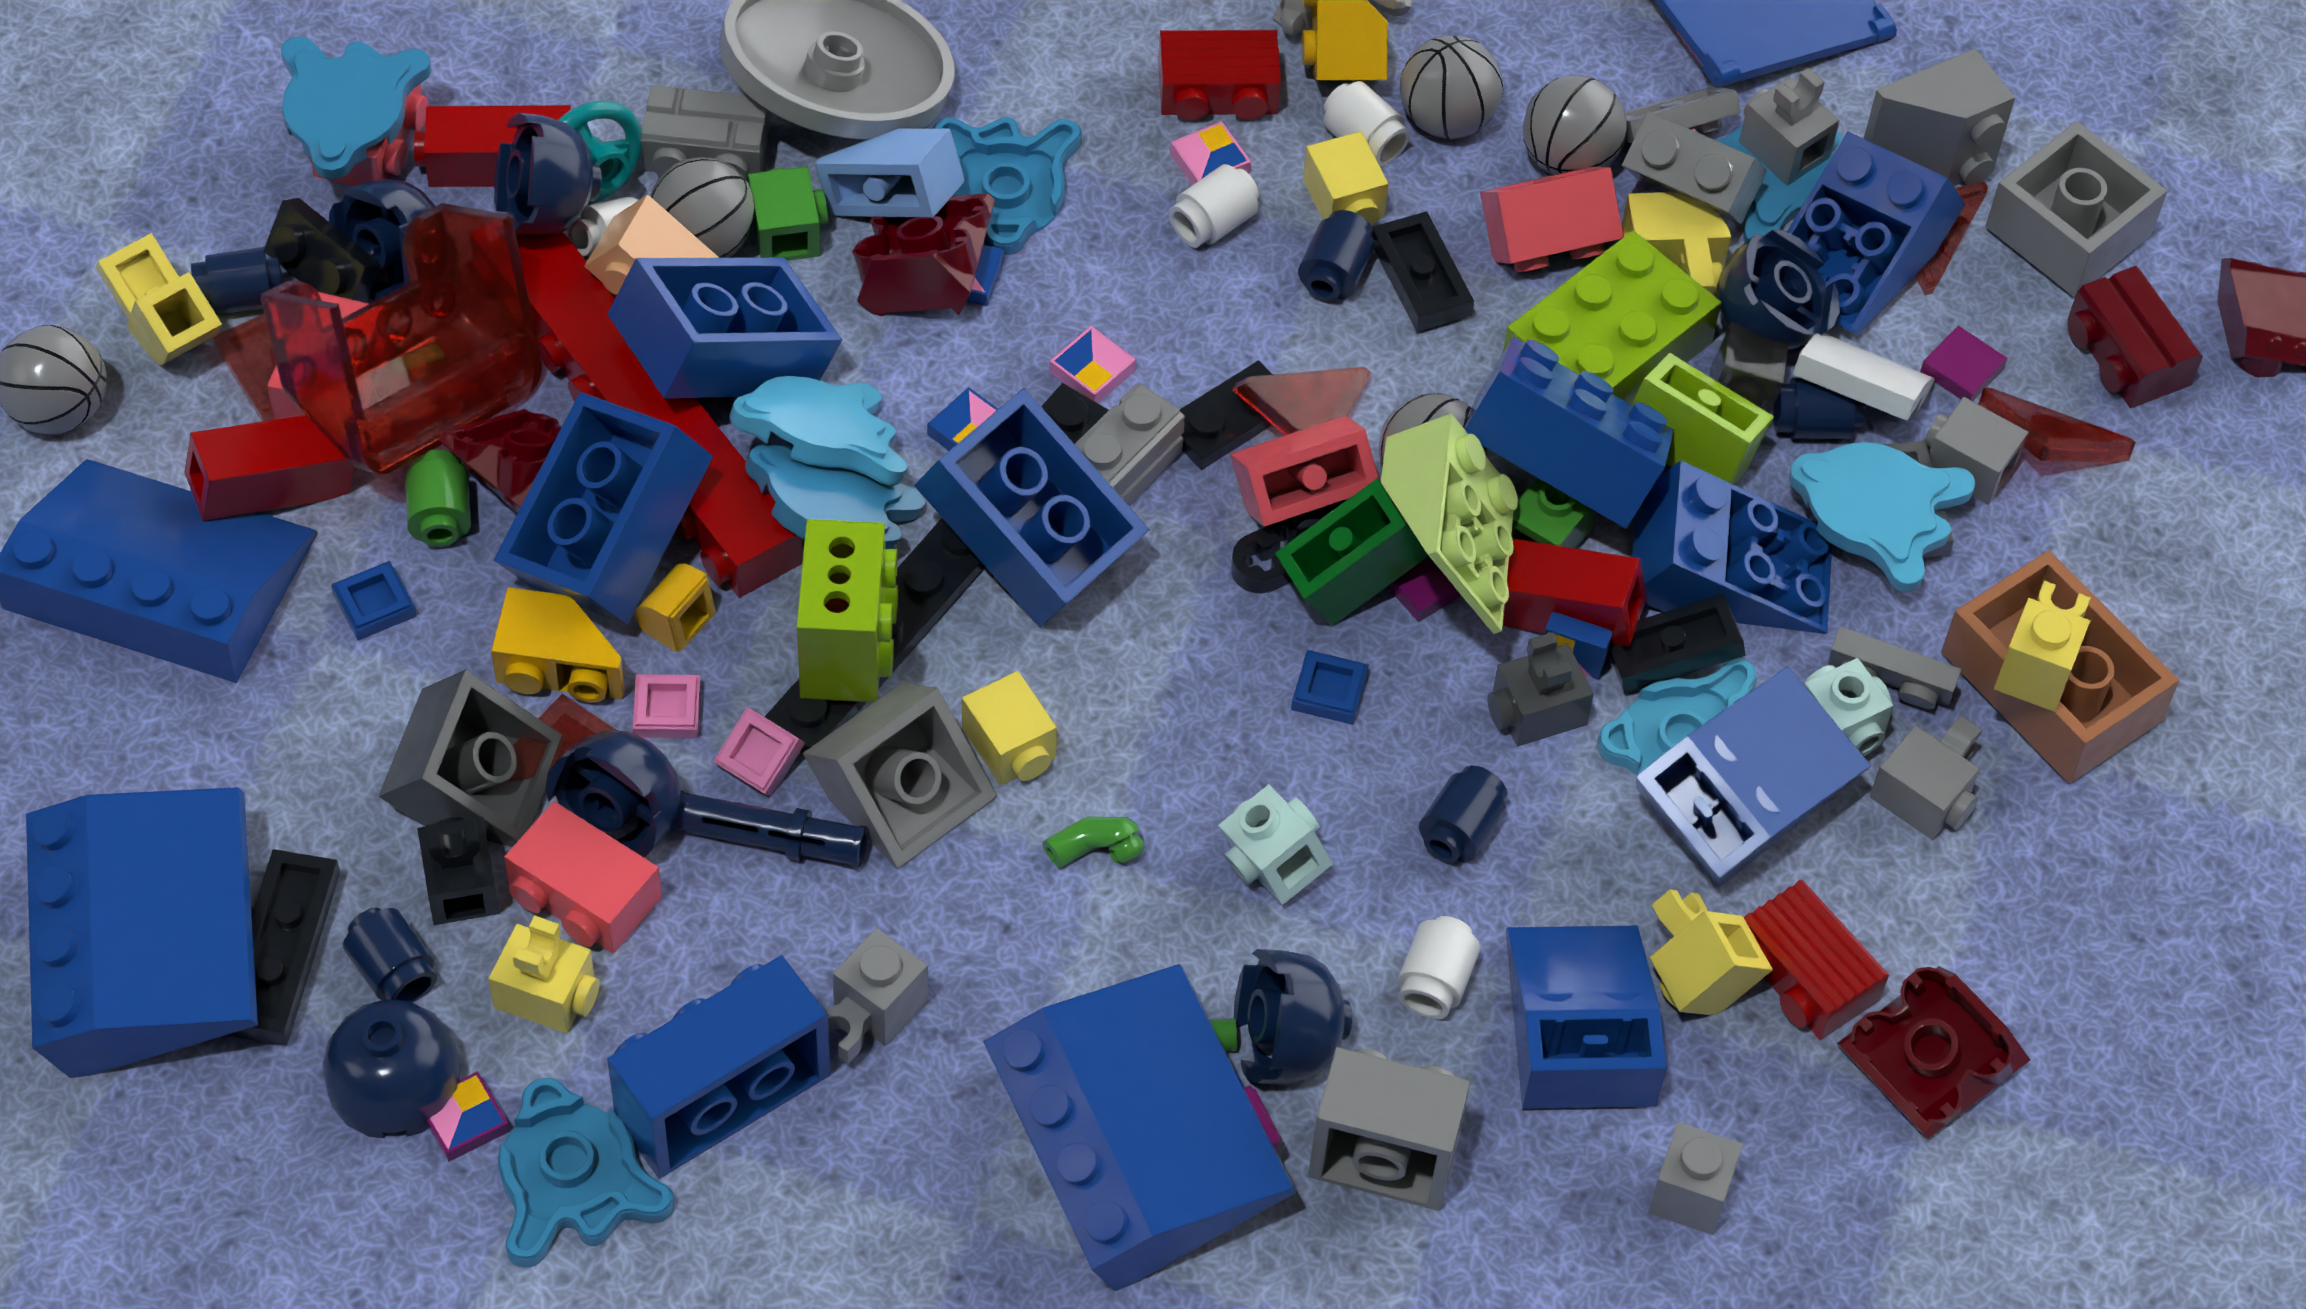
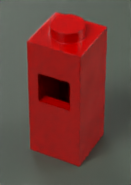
[414,105,571,187]
[184,410,361,521]
[1503,539,1647,647]

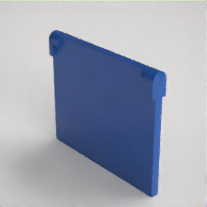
[1654,0,1897,88]

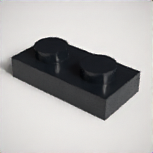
[264,198,382,303]
[1372,211,1474,332]
[1180,360,1298,470]
[1608,593,1746,694]

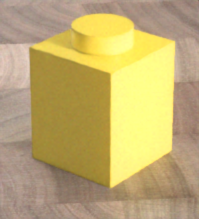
[1303,131,1389,226]
[962,671,1057,786]

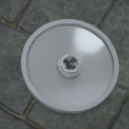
[719,0,955,139]

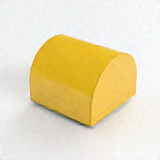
[635,563,716,652]

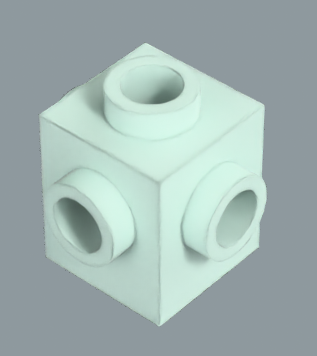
[1804,658,1894,756]
[1218,784,1333,905]

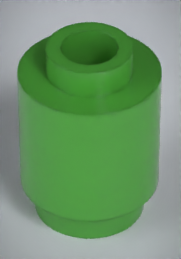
[405,449,471,547]

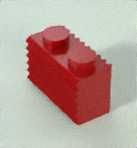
[1158,29,1281,120]
[1744,880,1889,1041]

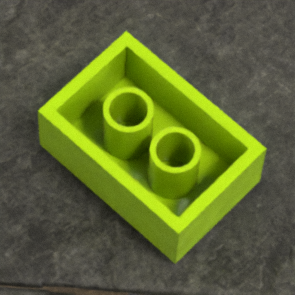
[1503,230,1722,405]

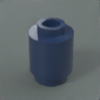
[1298,210,1374,301]
[191,247,284,315]
[1773,377,1866,439]
[1419,765,1508,863]
[343,907,437,1003]

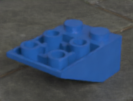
[1787,131,1965,335]
[1632,460,1832,634]
[1636,666,1871,887]
[1506,925,1667,1109]

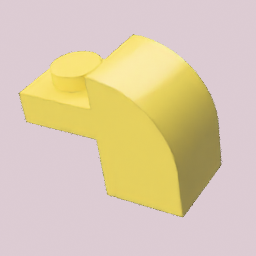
[1622,192,1731,298]
[96,233,222,365]

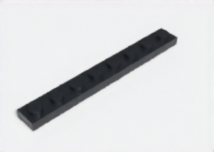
[765,383,1109,753]

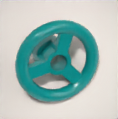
[559,100,642,205]

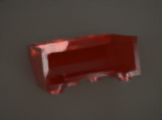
[260,203,542,474]

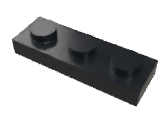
[227,849,340,1045]

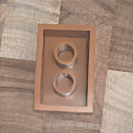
[1941,550,2180,784]

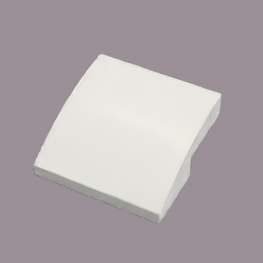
[1793,334,1935,421]

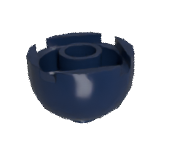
[494,113,602,238]
[329,179,447,305]
[1717,230,1840,353]
[545,730,681,858]
[1233,949,1352,1084]
[323,999,461,1139]

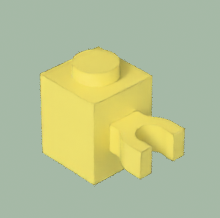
[1994,581,2091,712]
[1649,889,1773,1015]
[488,915,600,1034]

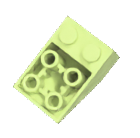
[1381,413,1518,634]

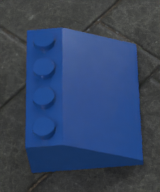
[0,459,317,683]
[26,787,258,1078]
[983,964,1297,1291]

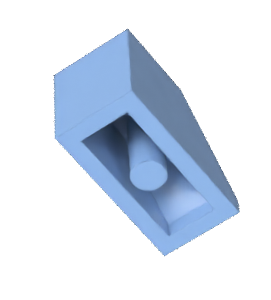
[815,128,965,218]

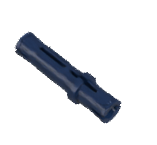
[670,790,868,868]

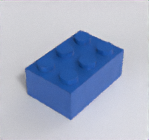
[607,258,843,399]
[1464,337,1674,529]
[914,388,1150,627]
[494,392,713,625]
[607,955,830,1179]

